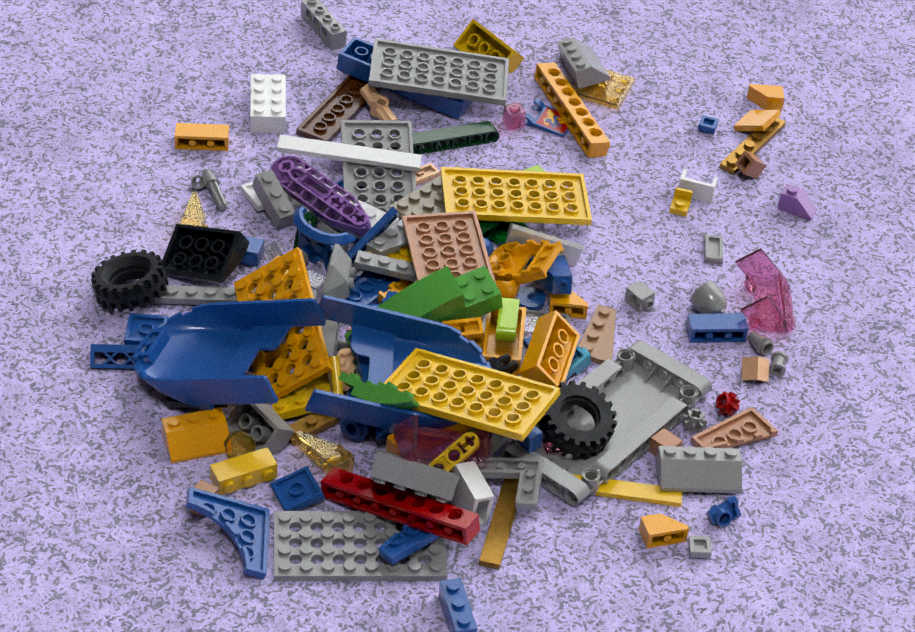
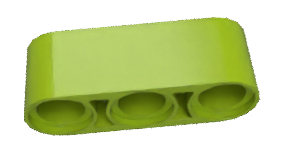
[495,298,520,343]

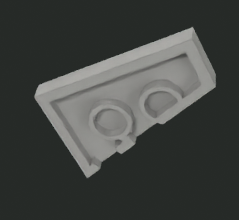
[366,219,407,256]

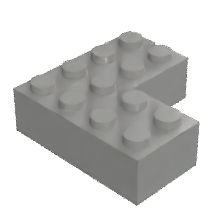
[370,450,460,503]

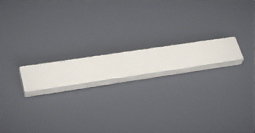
[277,135,422,172]

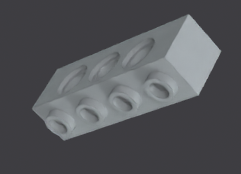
[301,0,347,51]

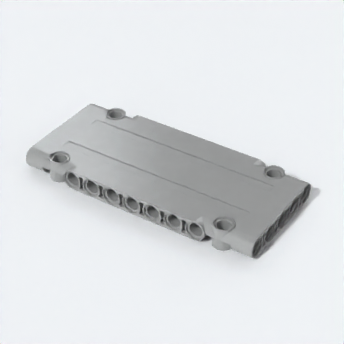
[500,340,712,506]

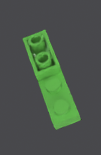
[338,372,419,409]

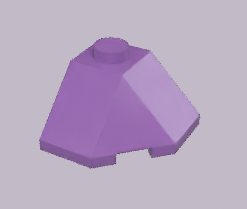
[778,184,817,221]

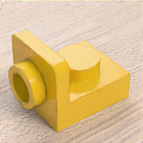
[669,187,693,217]

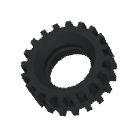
[91,249,169,312]
[537,380,617,460]

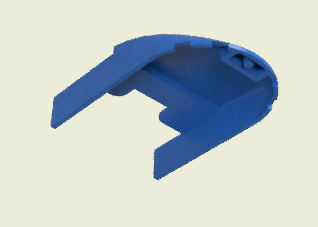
[305,295,492,434]
[133,298,326,410]

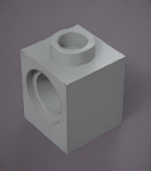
[624,280,656,313]

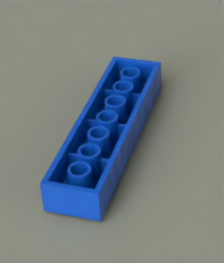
[337,36,473,119]

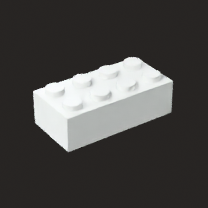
[250,74,286,133]

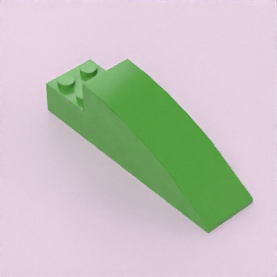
[344,266,503,347]

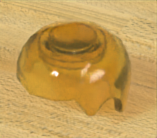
[224,431,256,459]

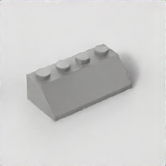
[558,37,611,89]
[655,446,742,494]

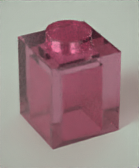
[502,102,526,131]

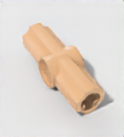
[360,84,399,121]

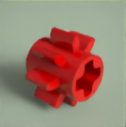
[715,391,740,416]

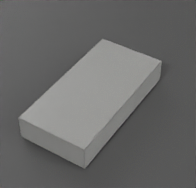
[704,235,723,265]

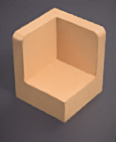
[741,356,769,382]

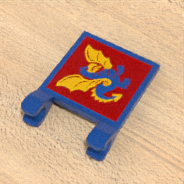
[522,99,569,137]

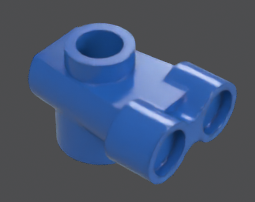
[707,495,741,527]

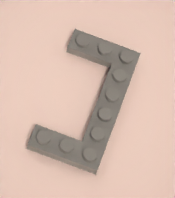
[413,456,544,510]

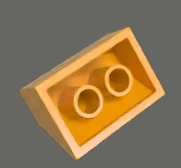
[161,407,232,464]

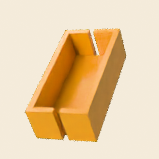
[482,307,526,376]

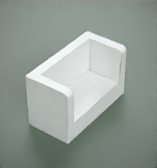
[679,169,718,203]

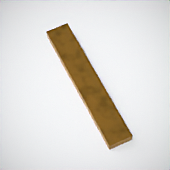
[479,478,519,570]

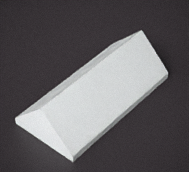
[505,222,584,266]

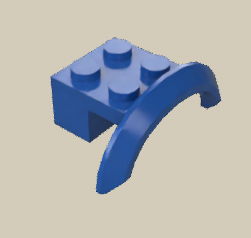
[293,206,356,271]

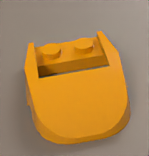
[489,239,564,284]

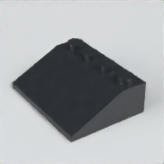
[162,224,250,283]

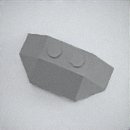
[322,244,356,299]

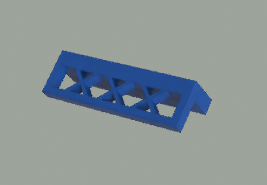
[90,344,138,369]

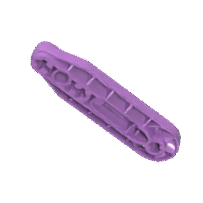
[270,156,372,237]

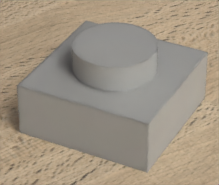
[688,536,712,558]

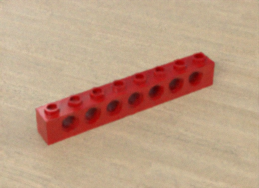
[321,467,480,546]

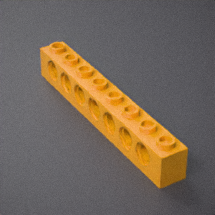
[534,62,610,158]

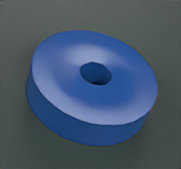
[515,287,546,311]

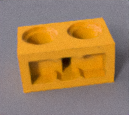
[442,317,484,347]

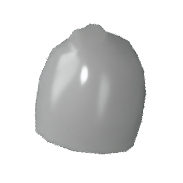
[690,280,727,314]

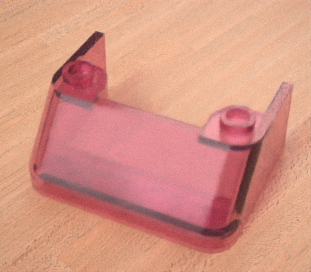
[735,248,796,332]
[394,415,492,464]

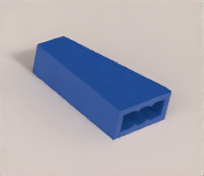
[527,255,572,294]

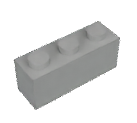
[252,169,295,230]

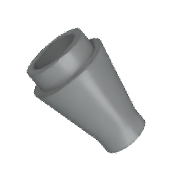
[747,331,774,356]

